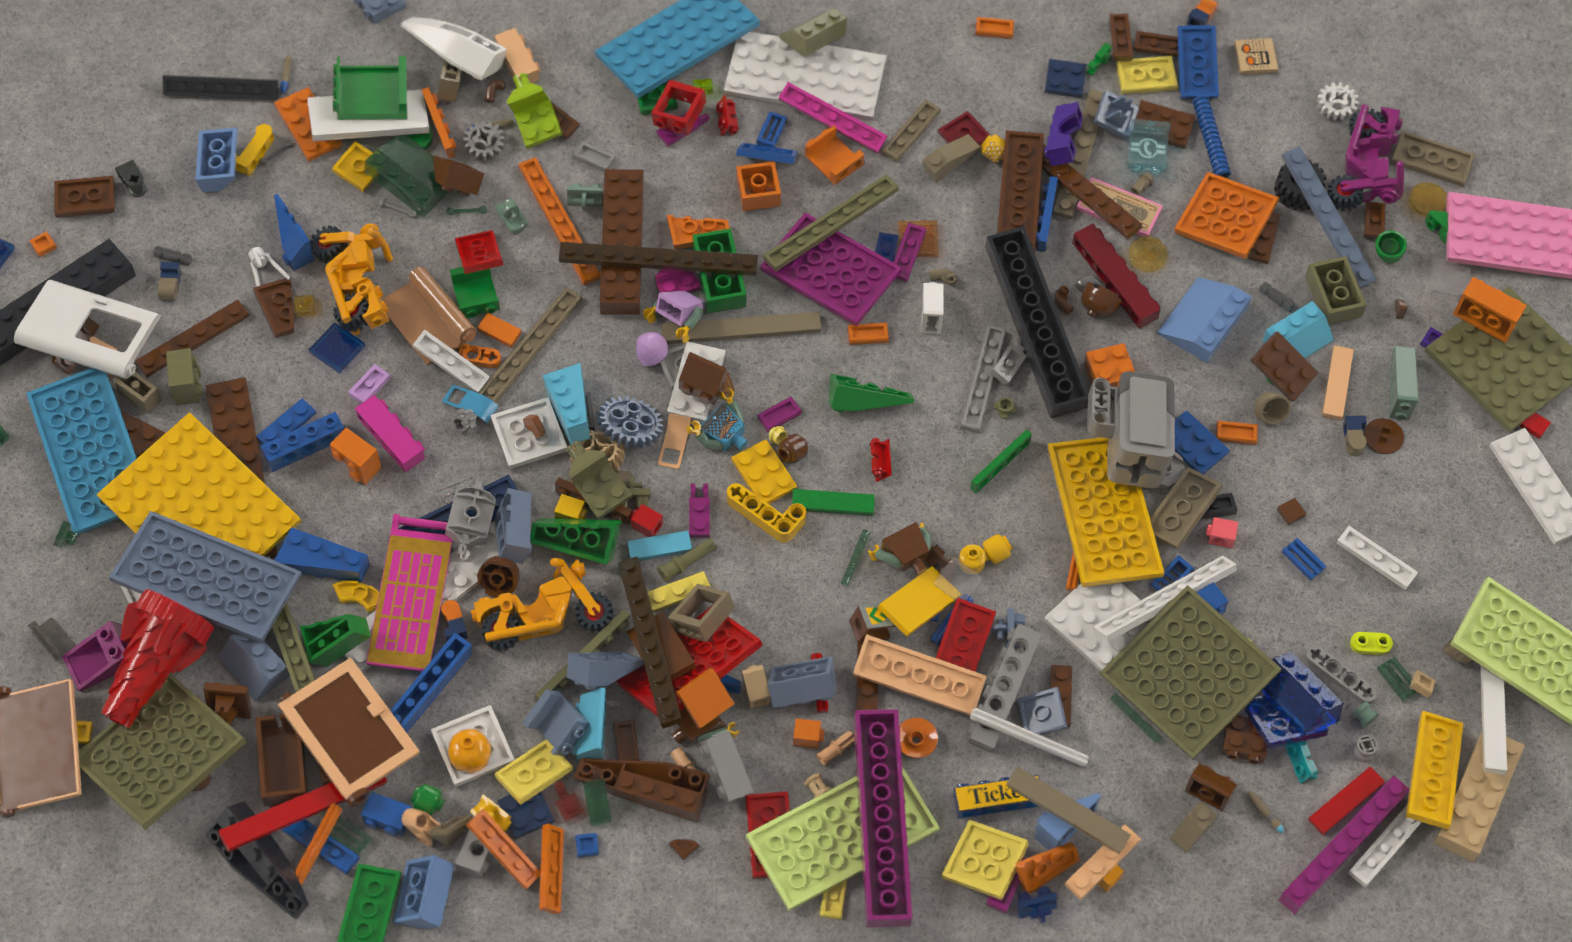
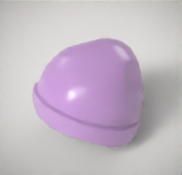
[636,332,668,366]

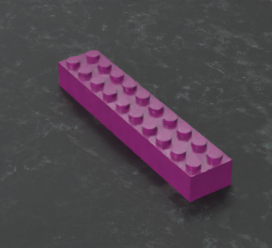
[853,709,913,928]

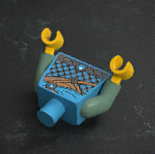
[686,388,748,452]

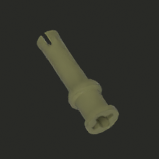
[657,538,717,583]

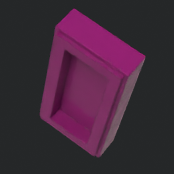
[757,397,802,432]

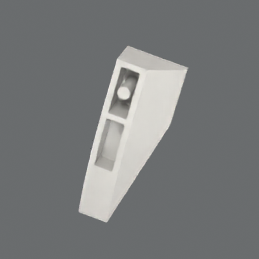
[401,17,507,80]

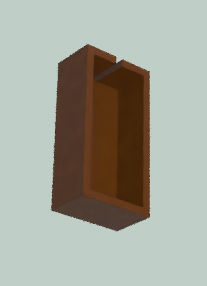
[255,714,308,807]

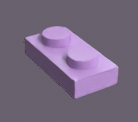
[348,364,391,404]

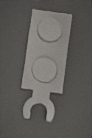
[990,337,1026,385]

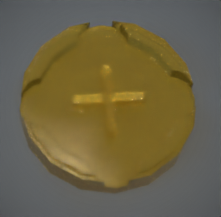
[1408,182,1447,217]
[1129,236,1168,272]

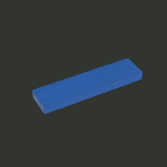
[281,819,360,875]

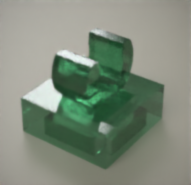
[53,520,78,548]

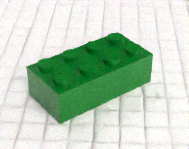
[692,228,747,313]

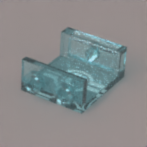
[1127,119,1171,174]

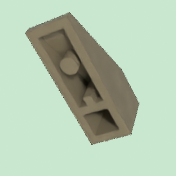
[437,59,461,102]
[922,134,981,183]

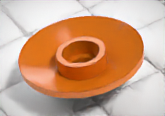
[899,718,938,758]

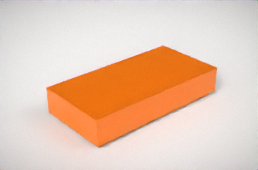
[975,17,1014,39]
[477,313,522,348]
[847,323,889,345]
[1216,420,1258,445]

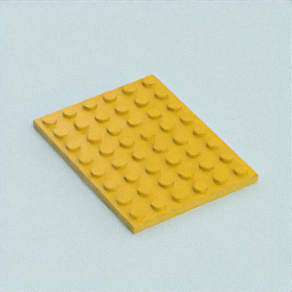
[96,412,302,556]

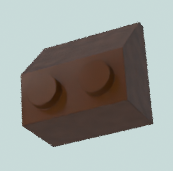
[433,155,484,196]
[679,352,726,405]
[1185,763,1238,812]

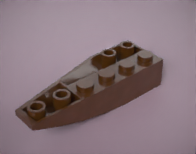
[574,758,710,823]

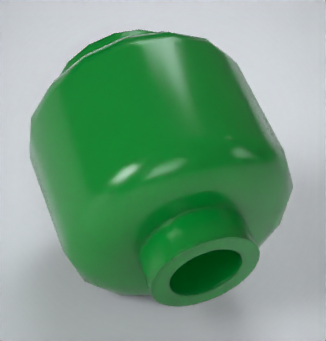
[411,784,445,816]

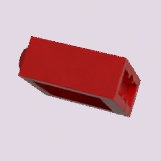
[651,80,706,135]

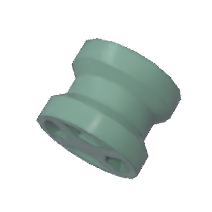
[1352,701,1379,728]

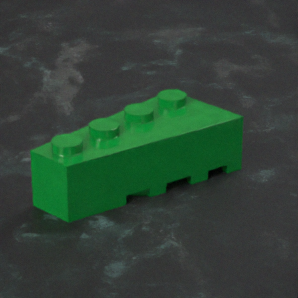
[530,518,622,565]

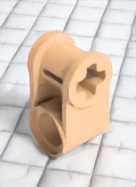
[402,808,441,847]

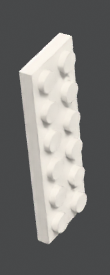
[1489,428,1572,545]

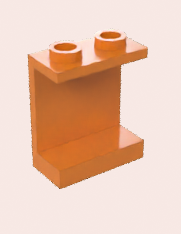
[805,125,864,185]

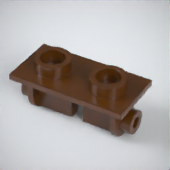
[925,544,961,583]

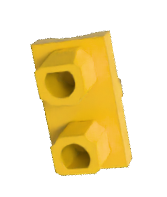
[470,795,511,831]

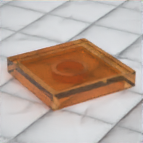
[898,220,939,257]

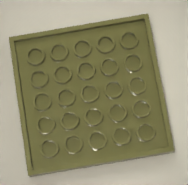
[1425,286,1572,433]
[1100,585,1281,760]
[79,674,247,830]

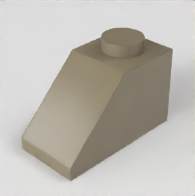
[1170,801,1218,853]

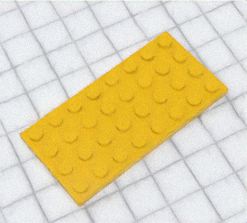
[1047,437,1164,587]

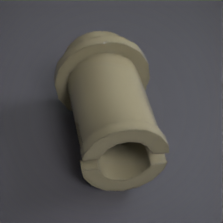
[1130,172,1154,196]

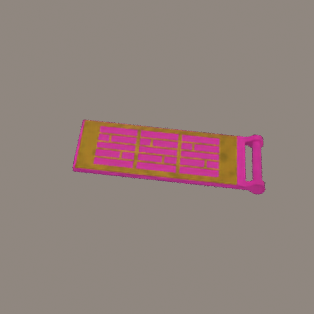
[366,514,453,672]

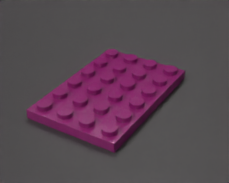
[760,212,902,327]

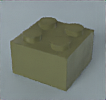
[166,348,203,406]

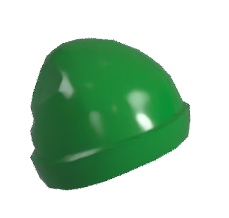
[1375,230,1407,264]

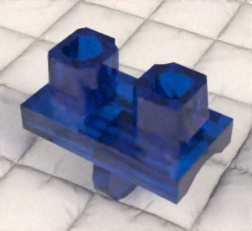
[1017,886,1058,924]

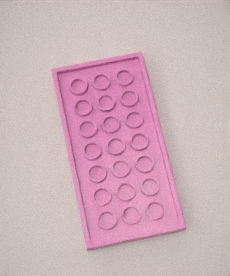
[1446,192,1572,279]

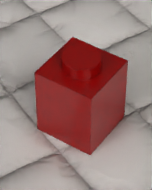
[630,504,663,537]

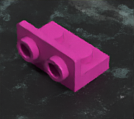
[655,270,700,293]

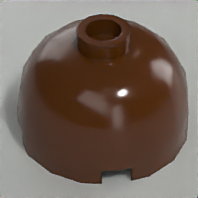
[1081,282,1122,319]
[477,556,520,598]

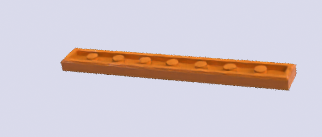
[518,157,601,286]

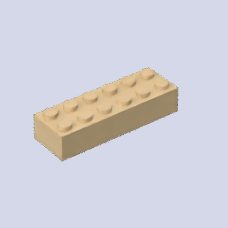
[1434,732,1525,862]

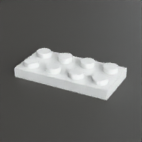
[667,342,726,423]

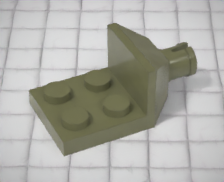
[566,441,633,520]

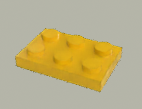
[731,439,797,504]

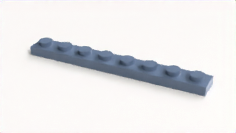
[1282,146,1376,288]

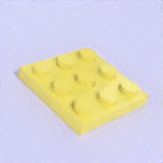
[942,820,1029,900]

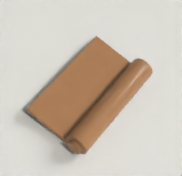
[382,267,476,366]

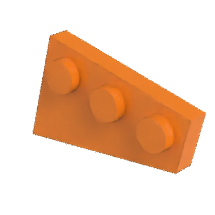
[667,214,730,249]
[1015,842,1080,896]

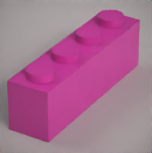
[355,395,425,473]

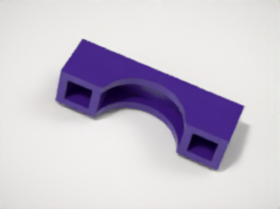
[1044,102,1083,166]

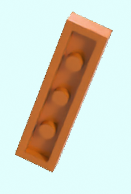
[422,87,457,159]
[466,809,541,889]
[539,824,564,914]

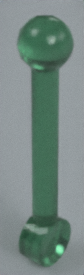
[446,206,487,215]

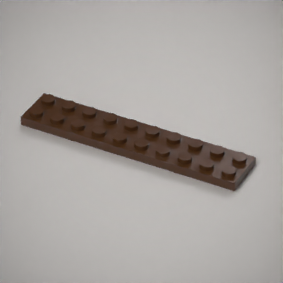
[205,377,278,558]

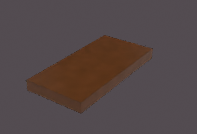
[626,612,696,680]

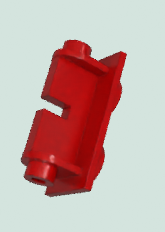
[716,95,739,136]
[869,438,892,482]

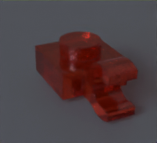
[554,781,584,822]

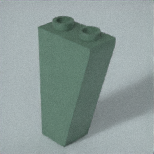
[1389,346,1418,421]

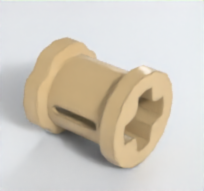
[804,772,831,798]

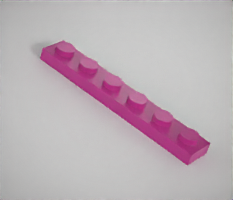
[778,82,887,154]

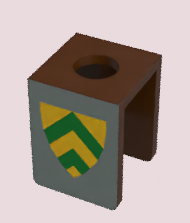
[849,603,897,643]

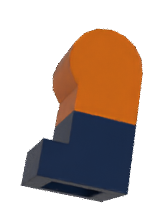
[1186,0,1218,26]
[441,600,468,641]

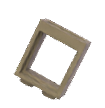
[668,584,735,642]

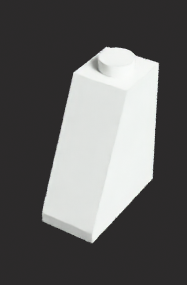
[921,282,943,334]

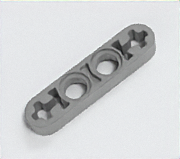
[1305,645,1377,704]

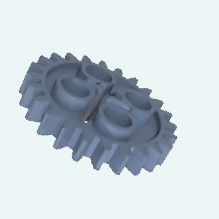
[597,396,664,449]

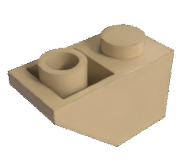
[742,665,770,709]

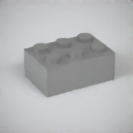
[699,731,754,802]

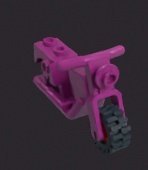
[1328,104,1404,211]

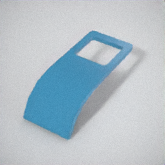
[442,385,499,424]

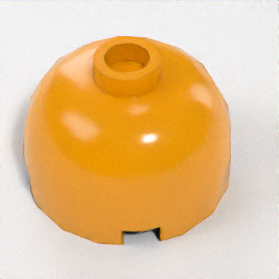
[448,729,491,773]

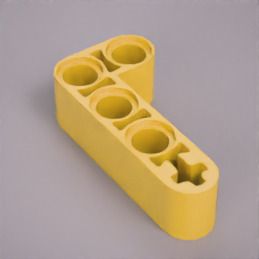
[727,483,806,543]

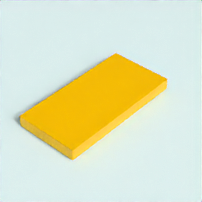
[878,566,962,636]

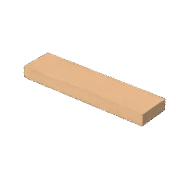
[1322,345,1354,420]

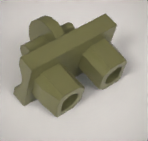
[622,476,651,509]

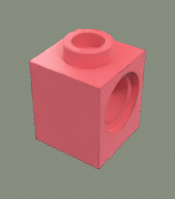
[1205,517,1238,548]

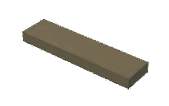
[882,100,941,163]

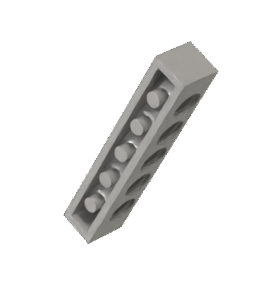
[966,624,1042,752]

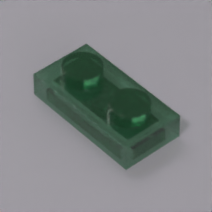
[583,778,612,826]

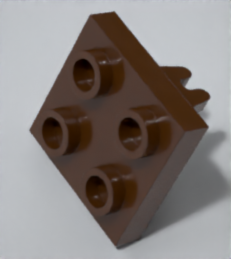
[203,682,252,726]

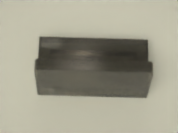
[28,618,76,662]

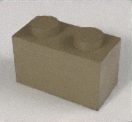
[114,372,162,413]

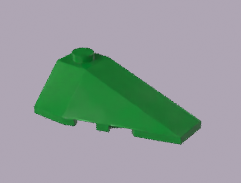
[828,373,914,413]

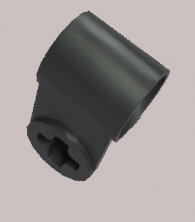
[115,159,147,197]

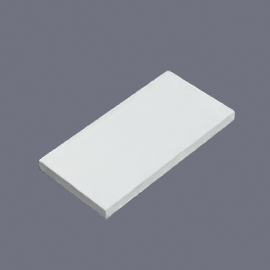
[308,90,429,141]

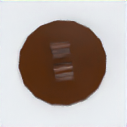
[1364,418,1404,454]

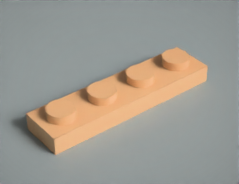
[1065,824,1141,900]

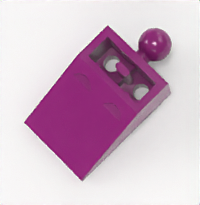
[62,620,130,691]

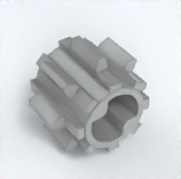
[451,408,477,434]

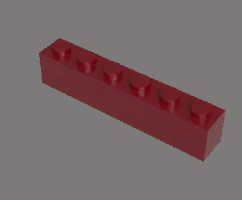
[1072,223,1161,329]

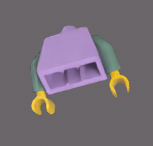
[643,291,705,343]

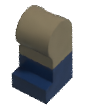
[158,262,182,300]
[1343,416,1367,456]

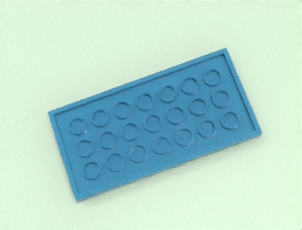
[595,0,760,98]
[26,368,137,536]

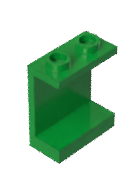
[450,267,500,318]

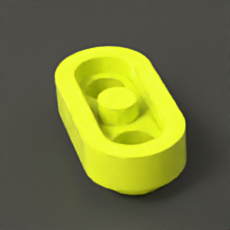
[1350,632,1393,655]

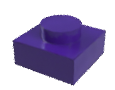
[1420,327,1443,348]

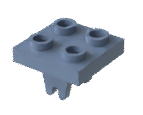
[1093,90,1139,140]

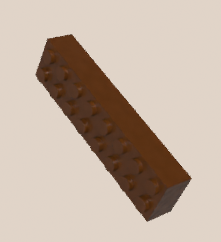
[599,169,644,315]

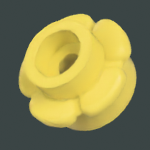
[769,426,787,445]

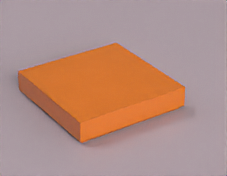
[676,668,734,728]

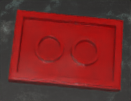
[455,230,503,274]

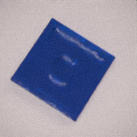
[308,322,366,374]

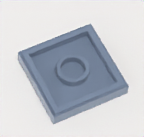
[1017,687,1068,736]

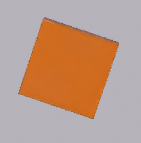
[29,231,57,257]

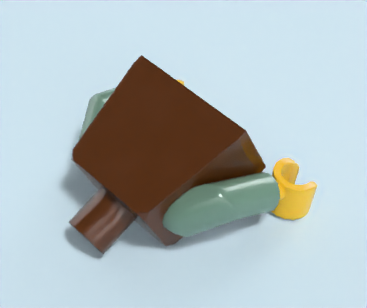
[868,522,931,575]
[672,707,740,744]

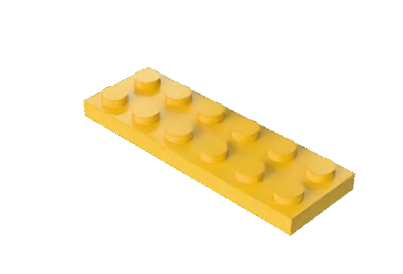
[1406,711,1464,830]

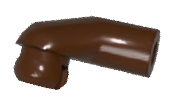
[485,79,505,103]
[1055,285,1074,315]

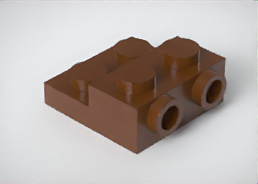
[1221,715,1271,764]

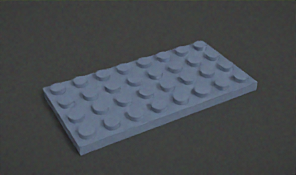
[109,511,302,643]

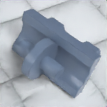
[991,608,1025,648]

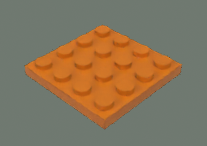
[1174,172,1279,259]

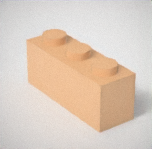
[494,28,541,83]

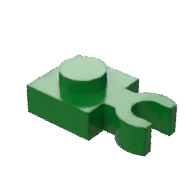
[1086,42,1112,76]

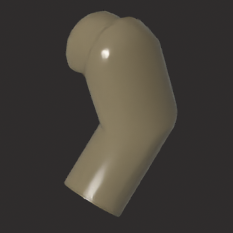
[929,268,957,285]

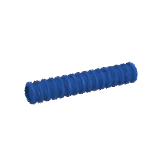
[1192,95,1231,178]

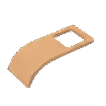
[658,413,691,469]

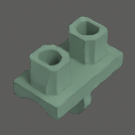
[567,183,603,210]
[494,197,529,235]

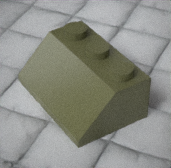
[779,8,847,57]

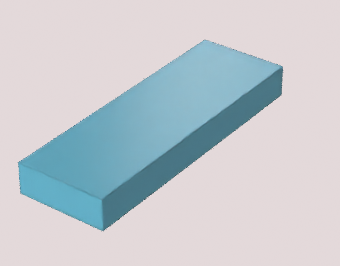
[627,531,692,561]

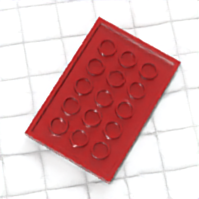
[616,605,763,718]

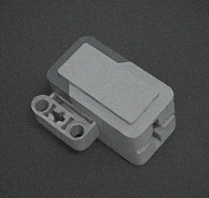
[1087,371,1175,488]

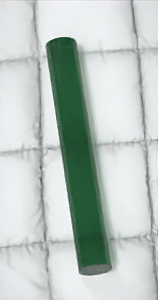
[841,529,870,586]
[1110,693,1161,743]

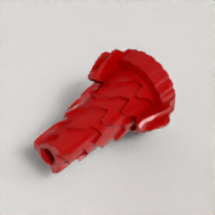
[101,589,215,729]

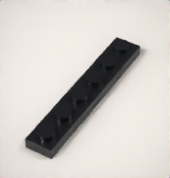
[163,75,279,100]

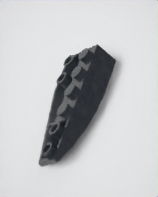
[206,801,309,920]

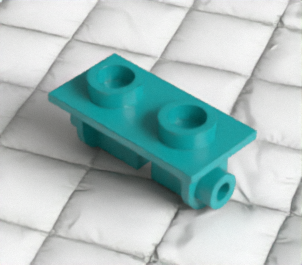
[1285,736,1319,784]

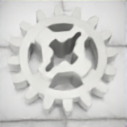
[1316,82,1359,121]

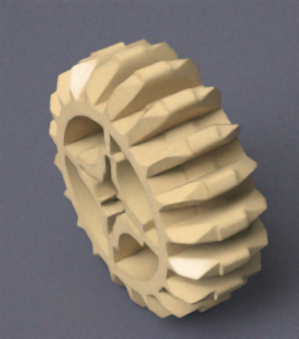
[570,429,625,472]

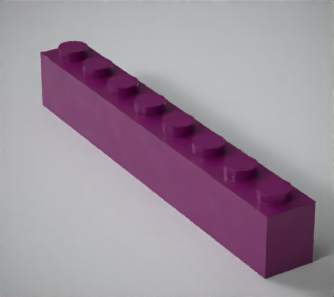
[1279,776,1410,915]

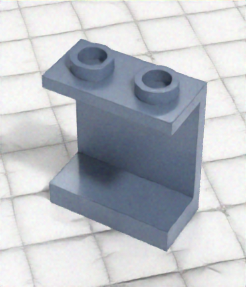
[522,689,589,757]

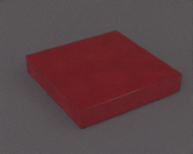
[938,111,991,146]

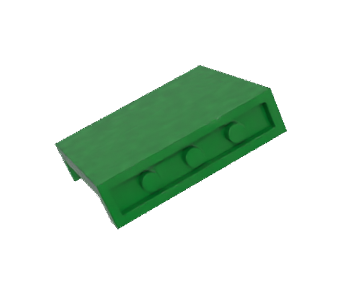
[333,56,407,120]

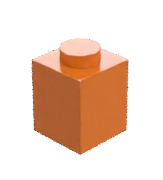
[793,718,825,748]

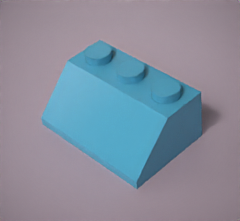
[1263,301,1334,358]
[572,688,607,763]

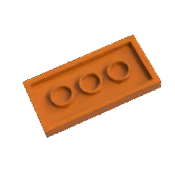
[274,87,343,162]

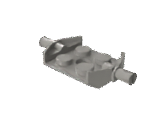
[445,476,496,558]

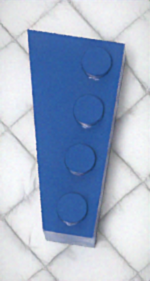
[274,527,370,582]

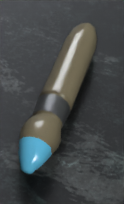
[1248,791,1284,833]

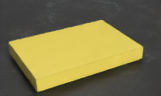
[1116,56,1178,94]
[494,739,573,805]

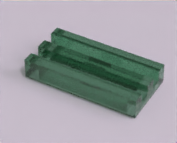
[1377,656,1418,702]
[329,816,372,855]

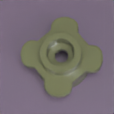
[993,397,1017,419]

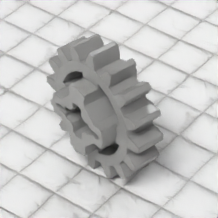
[463,120,505,161]

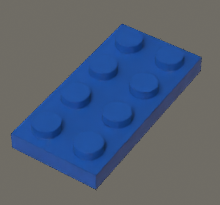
[1177,25,1219,99]

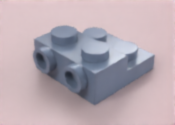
[354,0,406,24]

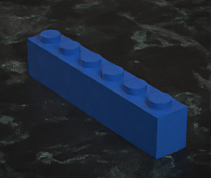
[390,633,473,733]

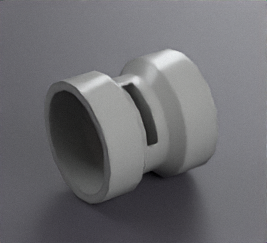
[1353,735,1378,762]

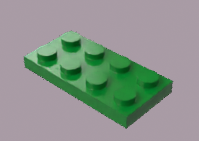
[337,863,402,942]

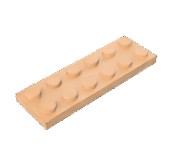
[852,634,987,716]

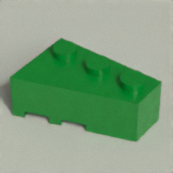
[299,614,371,667]

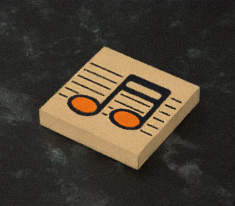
[1234,38,1278,75]

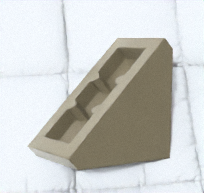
[428,815,473,848]

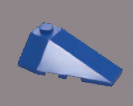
[274,194,314,271]

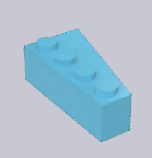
[542,363,590,445]

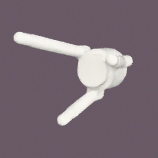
[248,247,290,286]

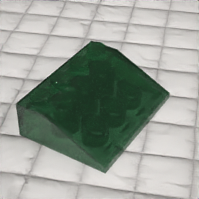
[365,134,450,218]

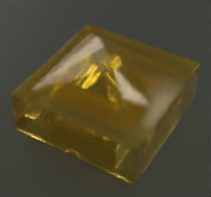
[294,294,316,317]

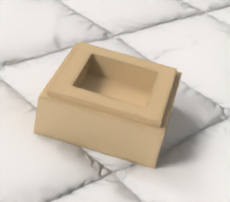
[1410,670,1435,698]

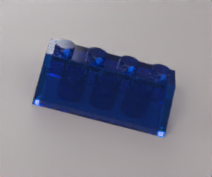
[1262,651,1344,736]

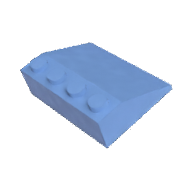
[1157,277,1252,364]

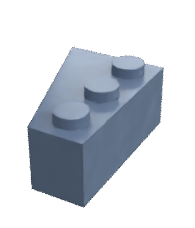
[494,488,532,564]

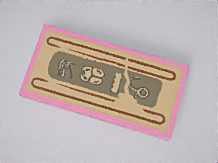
[1076,177,1163,239]

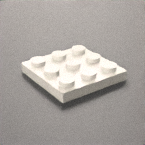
[491,397,567,469]
[431,705,515,787]

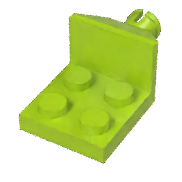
[507,73,562,149]

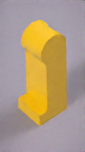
[235,124,274,177]

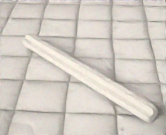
[970,708,1089,767]

